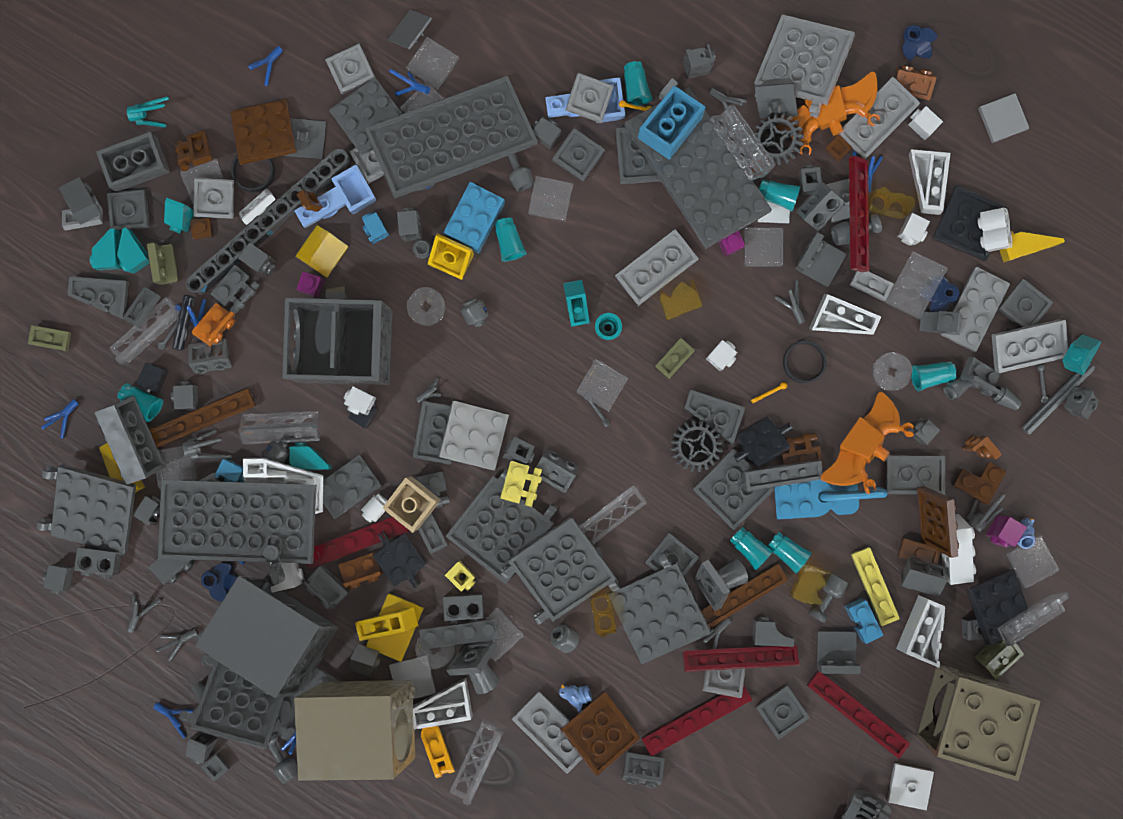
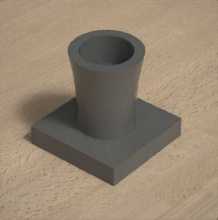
[694,559,748,611]
[446,641,499,694]

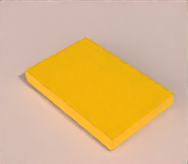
[366,593,424,662]

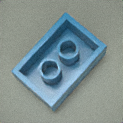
[638,86,705,160]
[444,182,505,254]

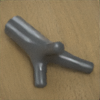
[415,378,441,404]

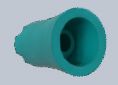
[624,61,653,106]
[759,179,800,212]
[495,217,527,262]
[595,313,622,340]
[911,361,956,392]
[117,383,163,422]
[730,527,774,570]
[767,532,812,574]

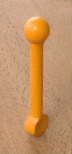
[619,100,652,111]
[751,382,787,404]

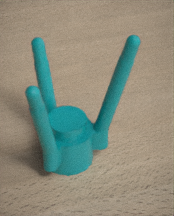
[127,96,169,127]

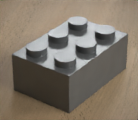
[96,132,170,192]

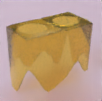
[868,187,915,220]
[656,279,703,321]
[790,563,833,609]
[590,594,616,638]

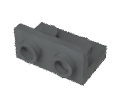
[188,338,232,374]
[960,357,1001,396]
[532,450,579,493]
[622,752,665,788]

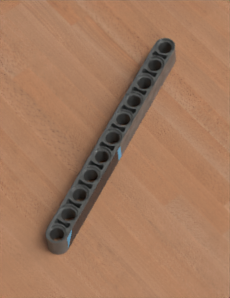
[186,149,351,295]

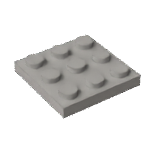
[438,401,509,471]

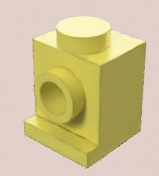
[445,560,476,592]

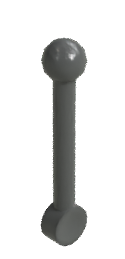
[158,317,179,350]
[1037,364,1049,404]
[584,393,610,427]

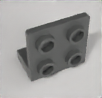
[795,232,846,287]
[817,631,861,674]

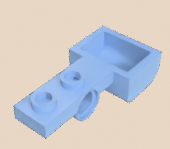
[545,78,625,123]
[294,165,376,228]

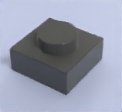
[201,753,230,782]

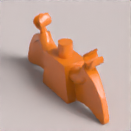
[772,72,880,155]
[820,392,915,494]

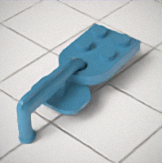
[774,480,888,519]

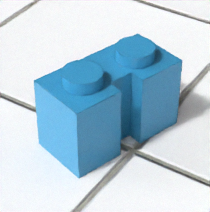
[844,598,884,644]

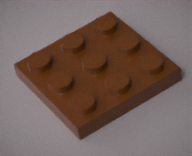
[230,99,297,165]
[917,486,959,558]
[560,692,640,776]

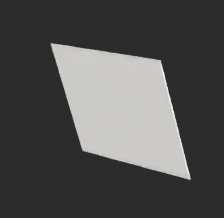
[758,202,790,223]

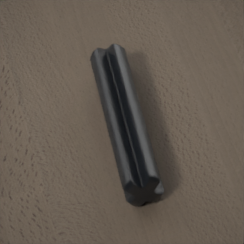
[172,295,195,351]

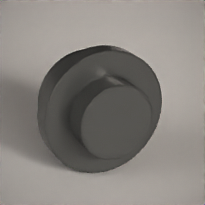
[413,239,432,259]

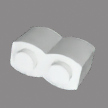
[978,208,1012,252]

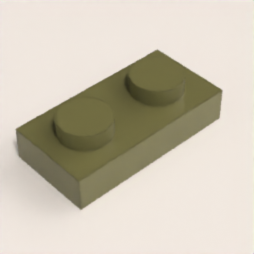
[28,325,72,351]
[655,338,695,379]

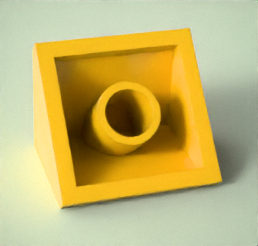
[296,225,348,278]
[428,234,474,280]

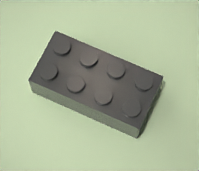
[94,396,165,485]

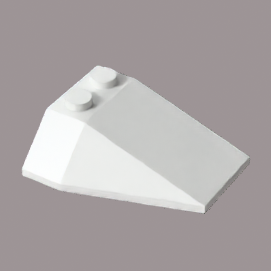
[243,458,323,514]

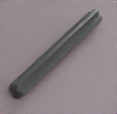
[1022,363,1095,434]

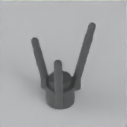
[182,429,232,460]
[966,494,1005,533]

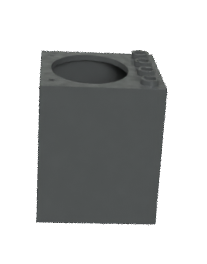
[282,298,392,385]
[195,576,339,698]

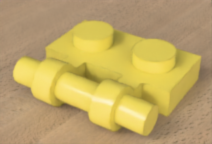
[500,461,542,507]

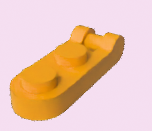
[421,726,455,778]

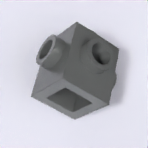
[1064,387,1099,420]

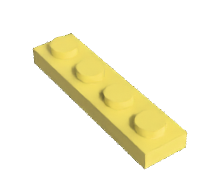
[851,547,900,626]

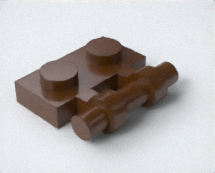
[175,130,213,171]
[781,433,824,465]

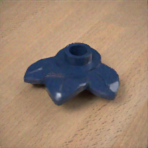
[902,25,938,61]
[919,276,959,312]
[201,563,237,602]

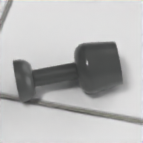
[508,153,534,192]
[831,214,882,246]
[808,573,848,623]
[268,733,298,784]

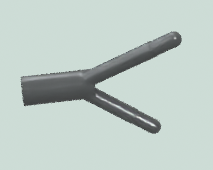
[709,88,747,127]
[775,280,806,324]
[126,593,162,633]
[703,618,731,649]
[155,629,198,661]

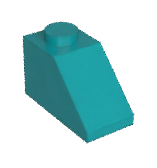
[164,198,194,234]
[117,227,150,274]
[90,229,122,271]
[563,280,590,327]
[1062,334,1101,375]
[290,443,332,470]

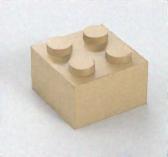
[382,476,441,533]

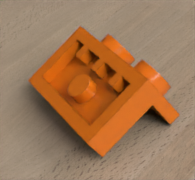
[192,303,235,347]

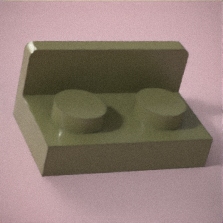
[147,243,179,285]
[974,637,1024,680]

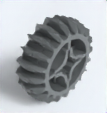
[752,113,804,165]
[670,420,722,472]

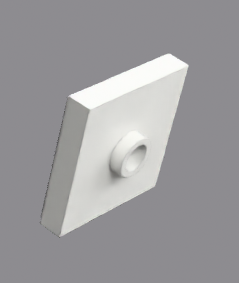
[239,189,275,225]
[887,763,934,810]

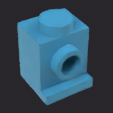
[362,212,389,244]
[214,459,244,482]

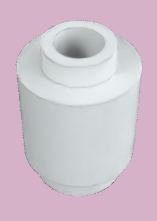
[361,493,388,522]

